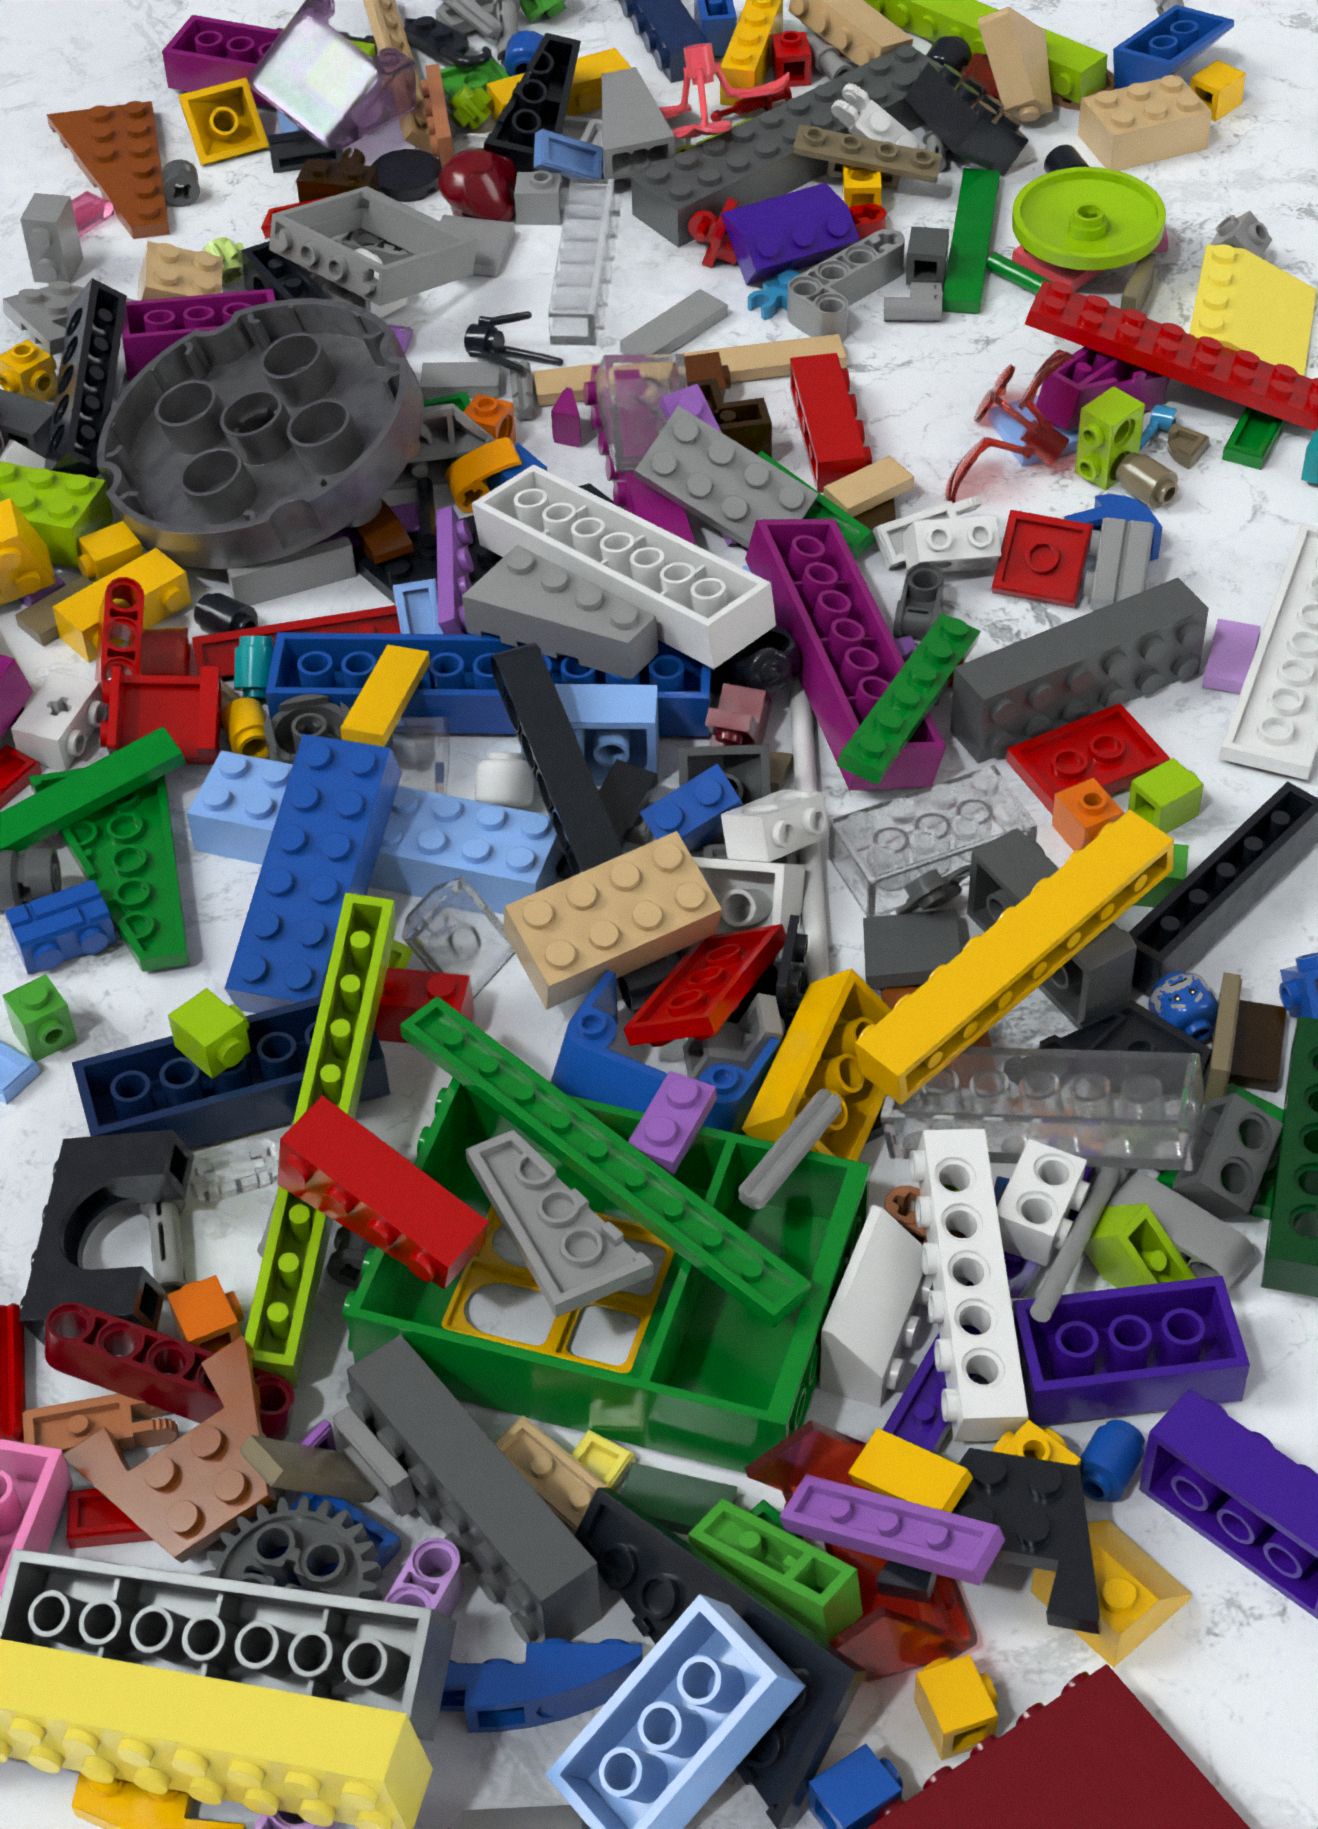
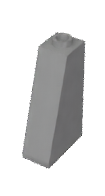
[602,67,675,182]

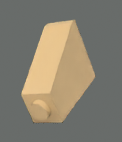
[978,7,1053,122]

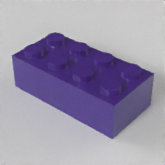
[1012,1276,1250,1426]
[1139,1389,1318,1619]

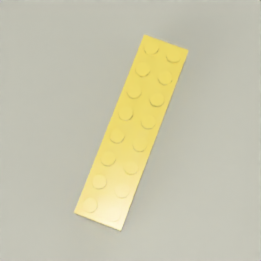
[0,1639,433,1829]

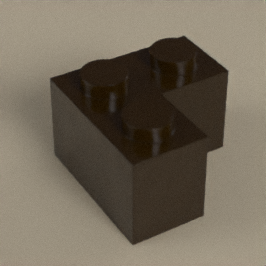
[677,378,772,458]

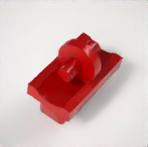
[688,197,738,268]

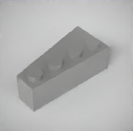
[462,544,658,680]

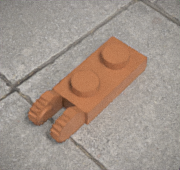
[22,1393,179,1461]

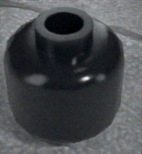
[926,36,974,79]

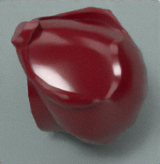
[438,148,516,222]

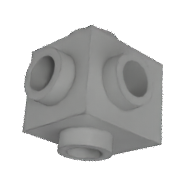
[1210,211,1273,259]

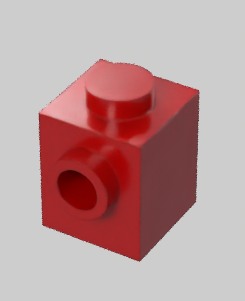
[771,31,812,87]

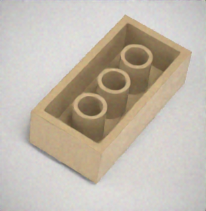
[503,831,722,1010]

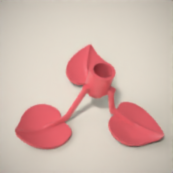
[659,43,790,139]

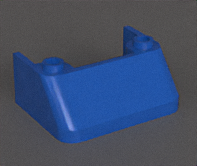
[550,970,781,1135]

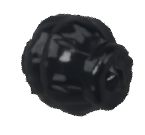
[723,627,801,694]

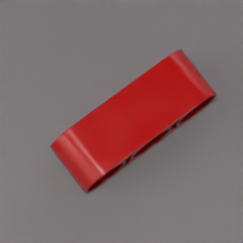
[95,577,145,692]

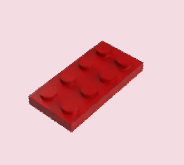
[623,924,786,1047]

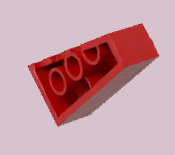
[278,1095,489,1289]

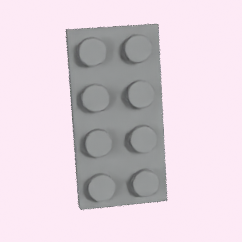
[633,405,818,549]

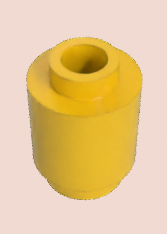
[221,698,268,759]

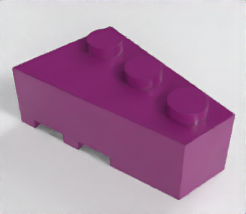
[1034,347,1171,431]

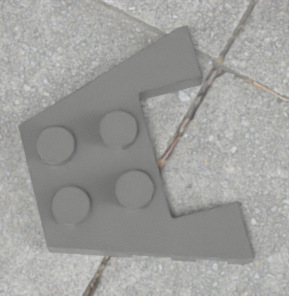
[3,281,137,355]

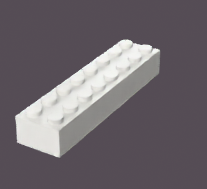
[472,464,776,669]

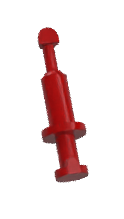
[710,84,792,122]

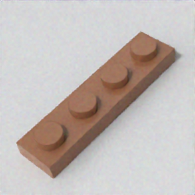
[421,63,454,169]

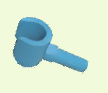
[1140,405,1177,450]

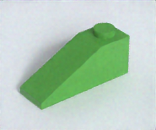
[688,1498,863,1647]

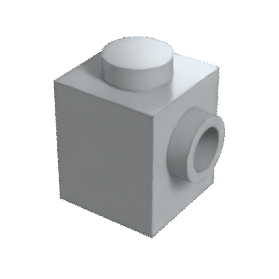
[514,170,569,225]

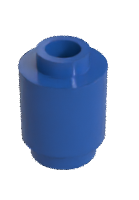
[1079,1419,1145,1502]

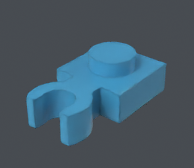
[748,268,800,320]

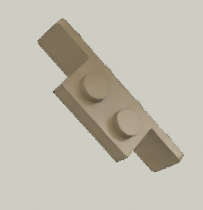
[793,125,942,190]

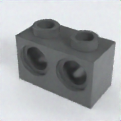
[1171,1093,1283,1219]

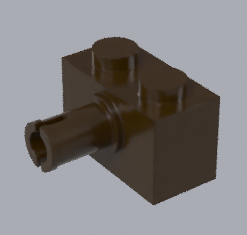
[296,148,380,203]

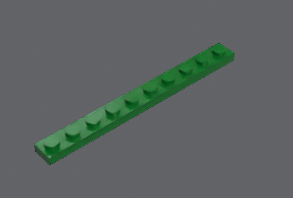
[400,996,811,1328]

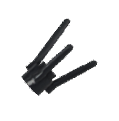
[464,311,563,373]

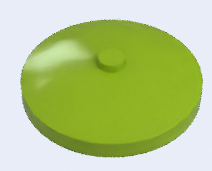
[1012,167,1166,270]

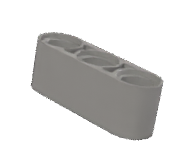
[1106,1173,1255,1290]

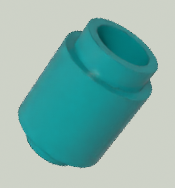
[234,636,274,700]

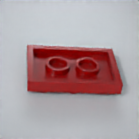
[1006,703,1170,816]

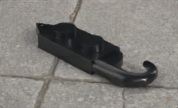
[404,16,492,69]

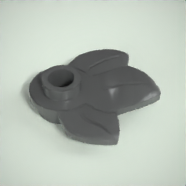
[896,864,971,914]

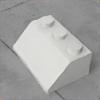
[820,1205,933,1408]

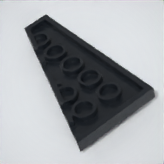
[574,1487,867,1829]

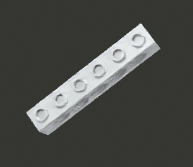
[909,1129,1028,1442]

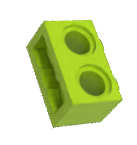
[1075,386,1145,491]

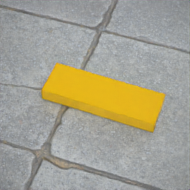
[340,644,430,747]

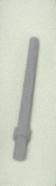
[1030,1132,1131,1322]

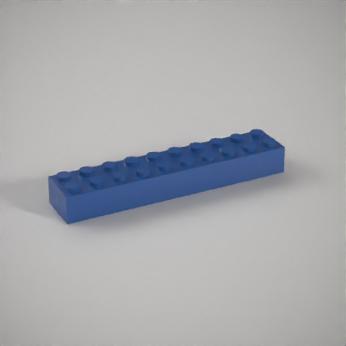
[265,632,713,736]

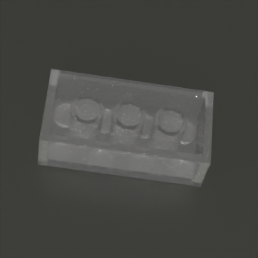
[828,765,1038,917]

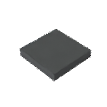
[863,909,961,989]

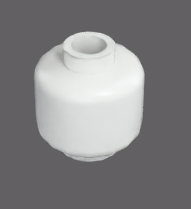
[475,752,534,809]

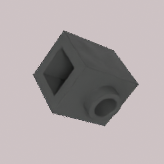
[906,226,949,287]

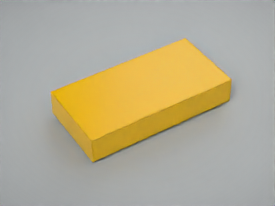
[848,1428,973,1513]

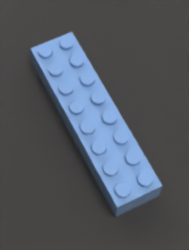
[187,750,564,915]

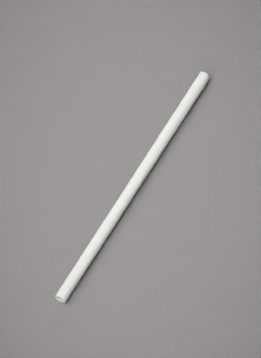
[789,675,829,990]

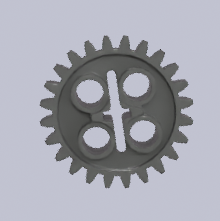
[199,1496,383,1601]

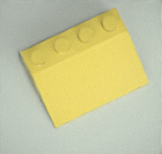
[1189,244,1317,376]

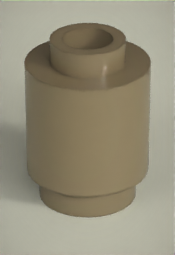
[1116,452,1178,509]

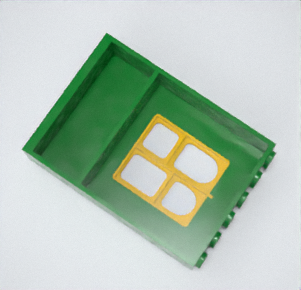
[342,1078,870,1483]

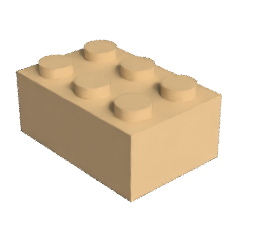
[1078,74,1212,171]

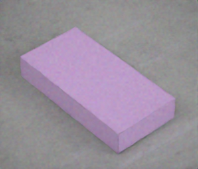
[1202,619,1261,694]

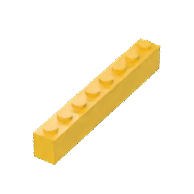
[855,810,1174,1105]

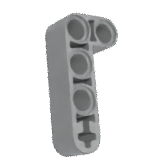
[787,229,905,342]

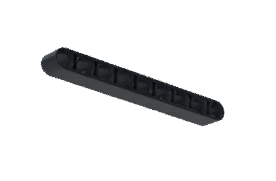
[490,643,672,1011]

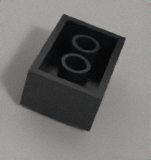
[904,62,1029,177]

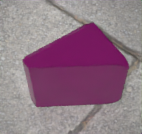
[551,387,581,447]

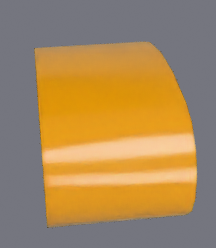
[445,437,522,513]

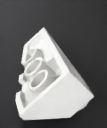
[623,852,805,959]

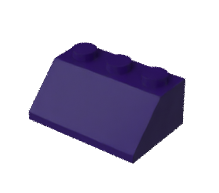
[721,182,860,285]

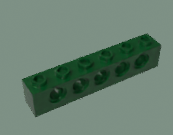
[1261,1016,1318,1298]

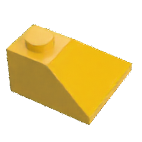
[178,77,269,166]

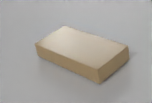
[824,455,914,517]

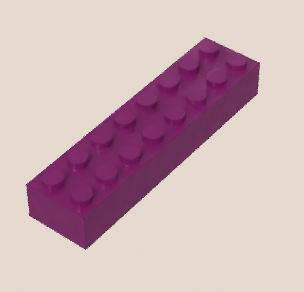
[745,519,946,791]

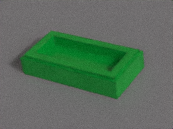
[1222,406,1286,470]

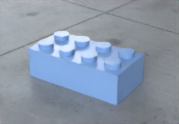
[545,1594,806,1829]

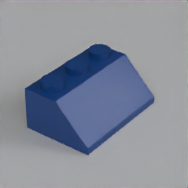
[1113,5,1234,89]

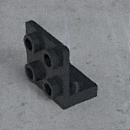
[730,915,808,1044]

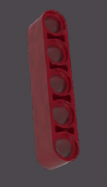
[44,1302,295,1441]

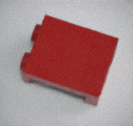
[100,666,223,765]

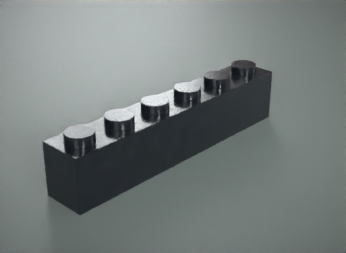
[1128,781,1318,997]

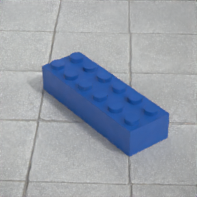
[224,734,402,1013]

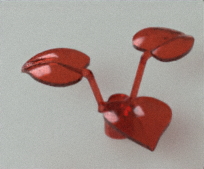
[945,349,1075,503]

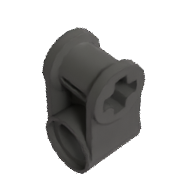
[893,563,944,639]

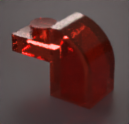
[140,627,195,676]

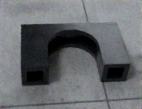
[19,1129,194,1345]

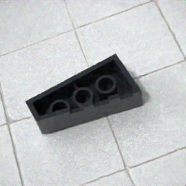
[483,33,581,176]

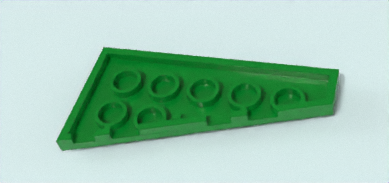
[28,767,189,972]

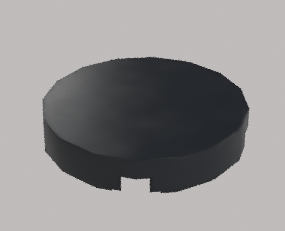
[371,149,442,202]

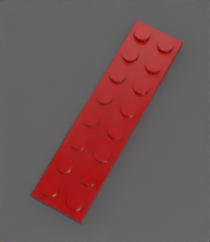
[1025,280,1318,431]

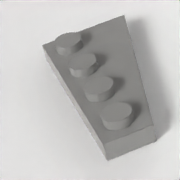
[466,1130,654,1317]

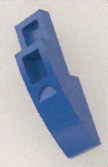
[440,1638,643,1733]

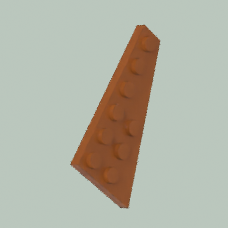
[46,101,170,239]

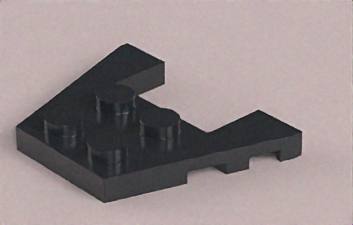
[1004,1000,1212,1173]
[877,1448,1101,1635]

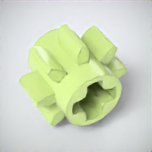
[204,237,244,285]

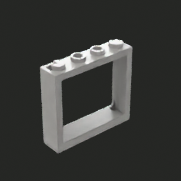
[269,186,477,306]

